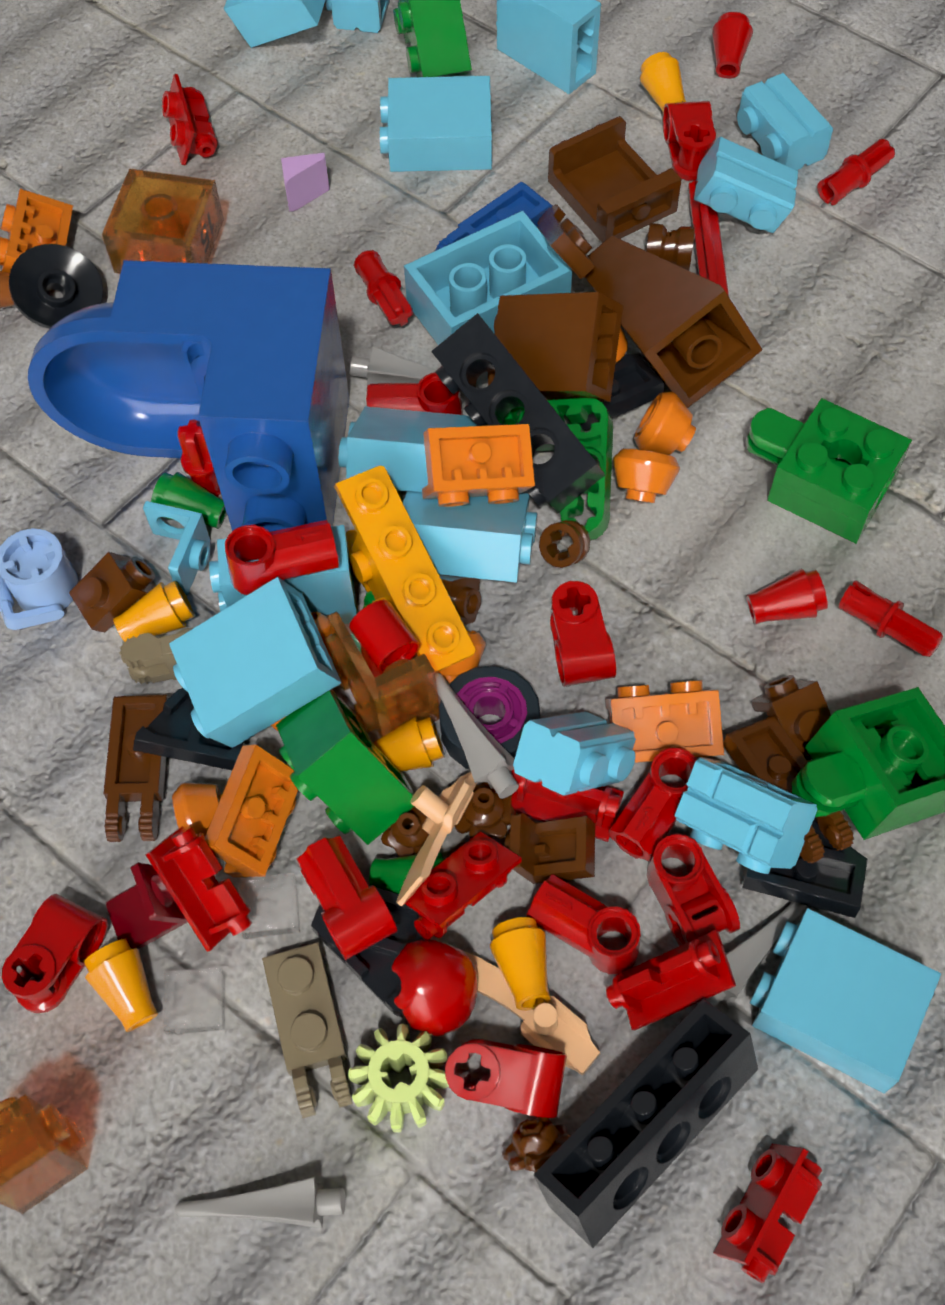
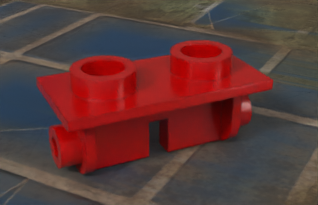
[162,74,218,165]
[511,770,624,842]
[145,826,252,952]
[405,831,522,940]
[606,930,736,1031]
[713,1143,822,1283]

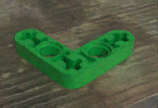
[504,398,613,541]

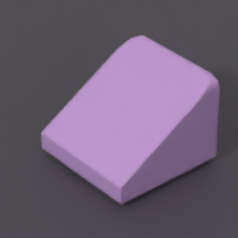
[281,153,330,212]

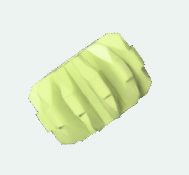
[348,1023,449,1132]

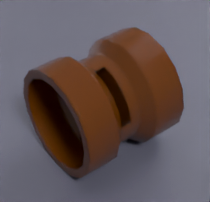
[646,223,695,271]

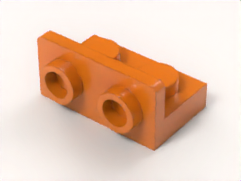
[0,189,73,273]
[422,424,535,507]
[605,680,724,763]
[205,744,298,877]

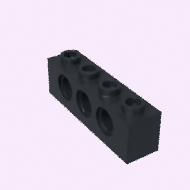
[431,313,605,513]
[533,998,758,1248]

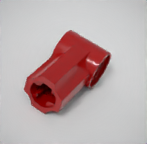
[366,372,463,415]
[225,520,339,595]
[349,599,420,691]
[609,748,697,862]
[297,836,398,960]
[527,874,641,974]

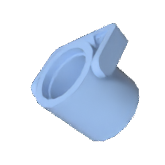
[0,528,79,630]

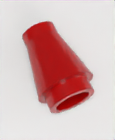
[712,12,753,79]
[746,568,828,625]

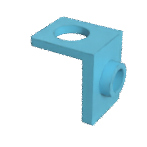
[143,501,211,595]

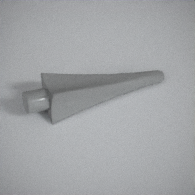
[349,346,478,391]
[431,673,519,798]
[696,902,806,1009]
[175,1176,345,1228]

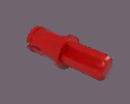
[817,139,895,205]
[354,250,413,326]
[177,419,221,497]
[838,580,943,657]

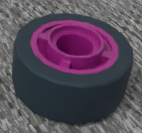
[439,666,541,769]

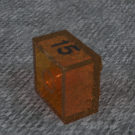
[102,169,224,274]

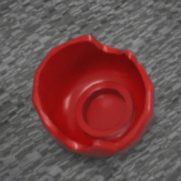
[392,939,478,1036]

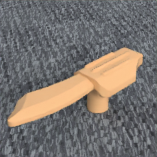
[396,771,477,906]
[464,951,600,1076]

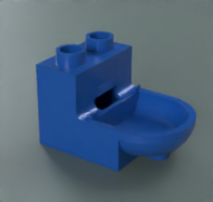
[28,260,350,532]

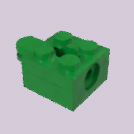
[746,398,912,544]
[792,687,945,840]

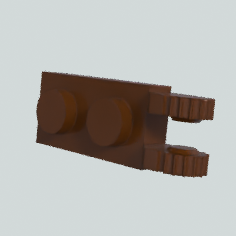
[537,204,595,279]
[103,695,169,842]
[723,716,854,864]

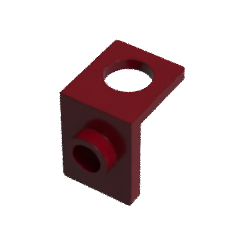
[106,862,188,949]

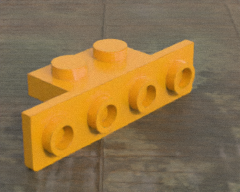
[334,465,476,676]

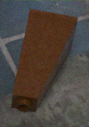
[585,236,763,408]

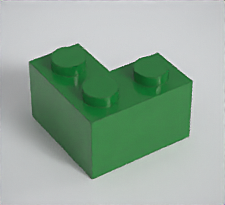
[393,0,472,77]
[276,689,414,845]

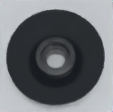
[9,244,103,329]

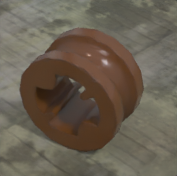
[539,520,590,568]

